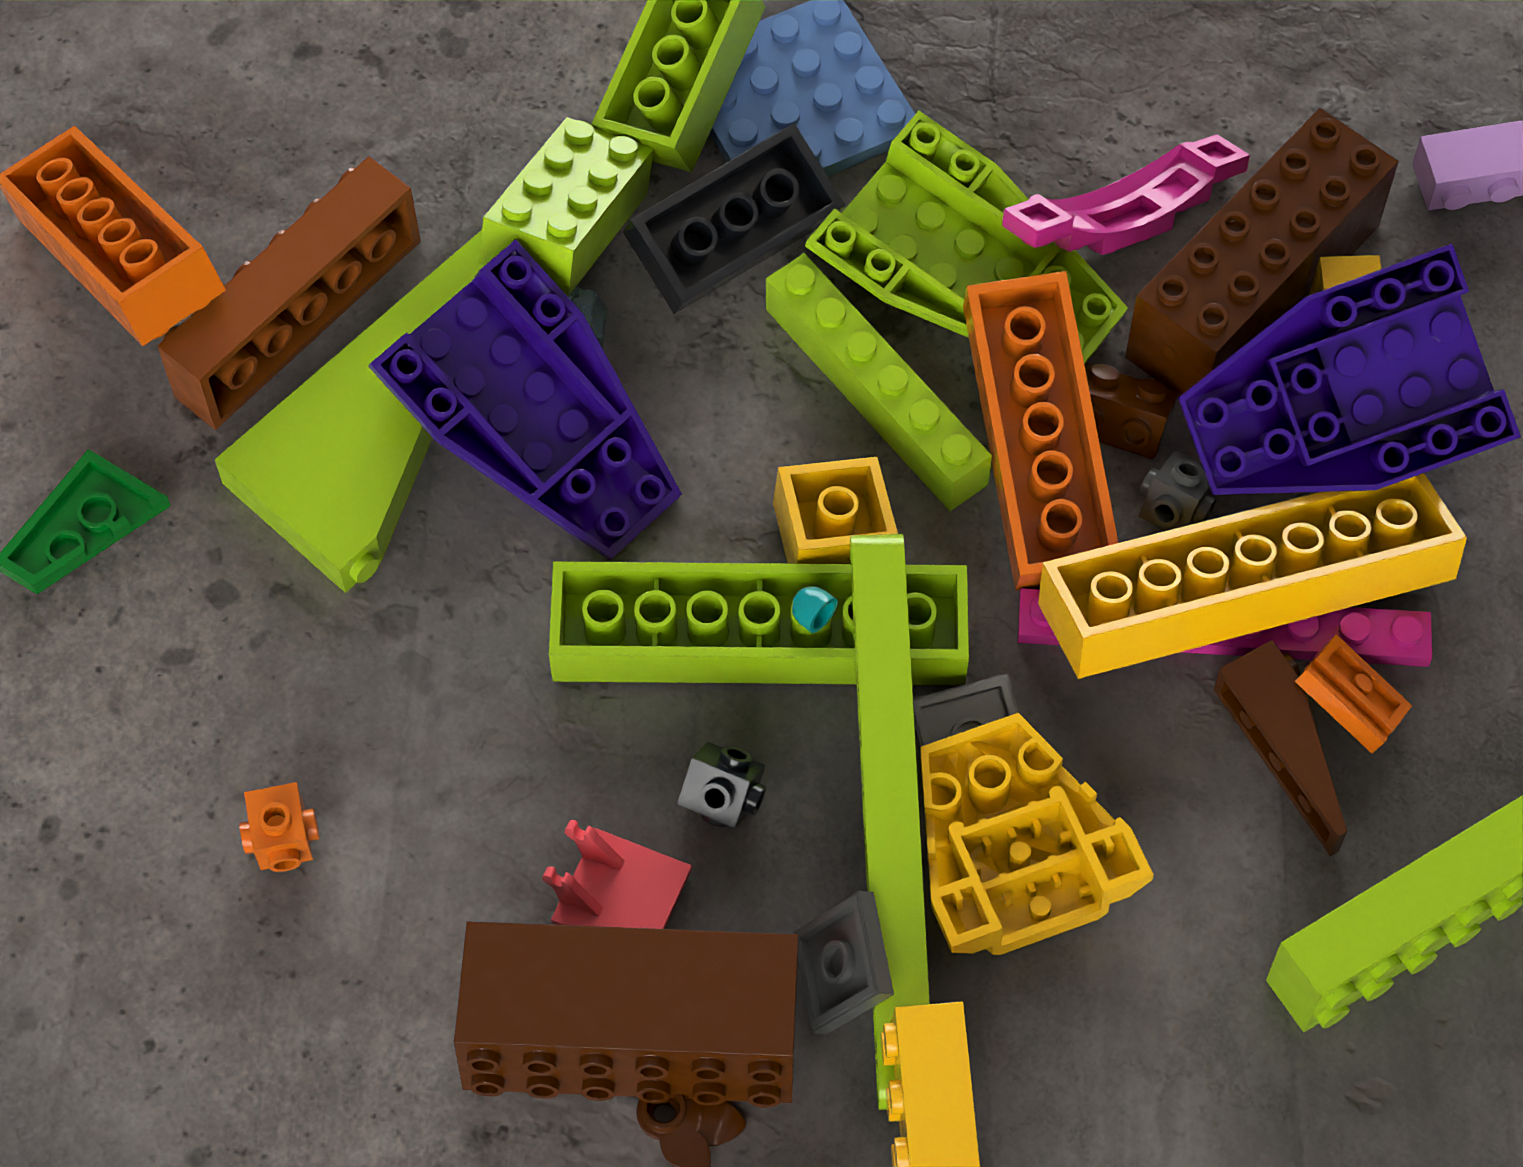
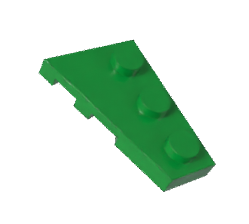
[0,449,171,594]

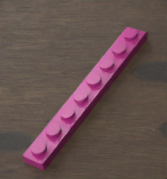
[1017,588,1432,667]

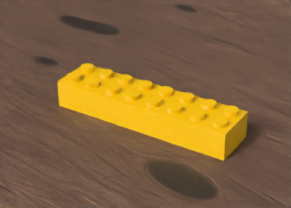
[1038,473,1467,679]

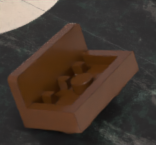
[1084,363,1179,459]

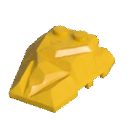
[920,713,1154,955]

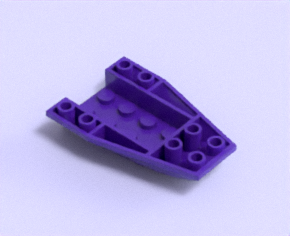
[368,239,682,561]

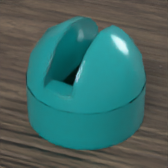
[792,587,838,633]

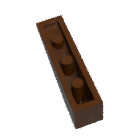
[1214,640,1347,856]

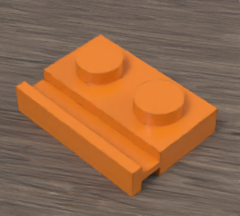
[1295,634,1412,754]

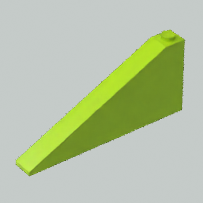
[214,230,484,593]

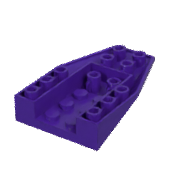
[1178,244,1521,495]

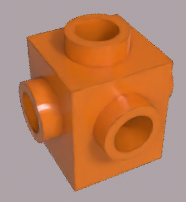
[239,782,320,872]

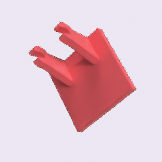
[542,820,692,929]

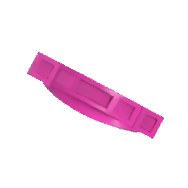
[1002,134,1250,255]

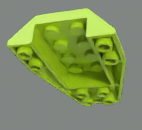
[805,110,1128,365]

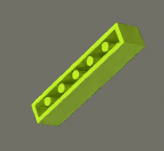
[766,253,992,511]

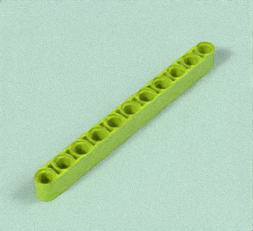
[850,534,930,1110]

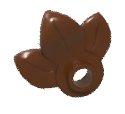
[636,1094,746,1167]

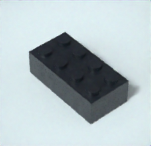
[623,123,846,314]

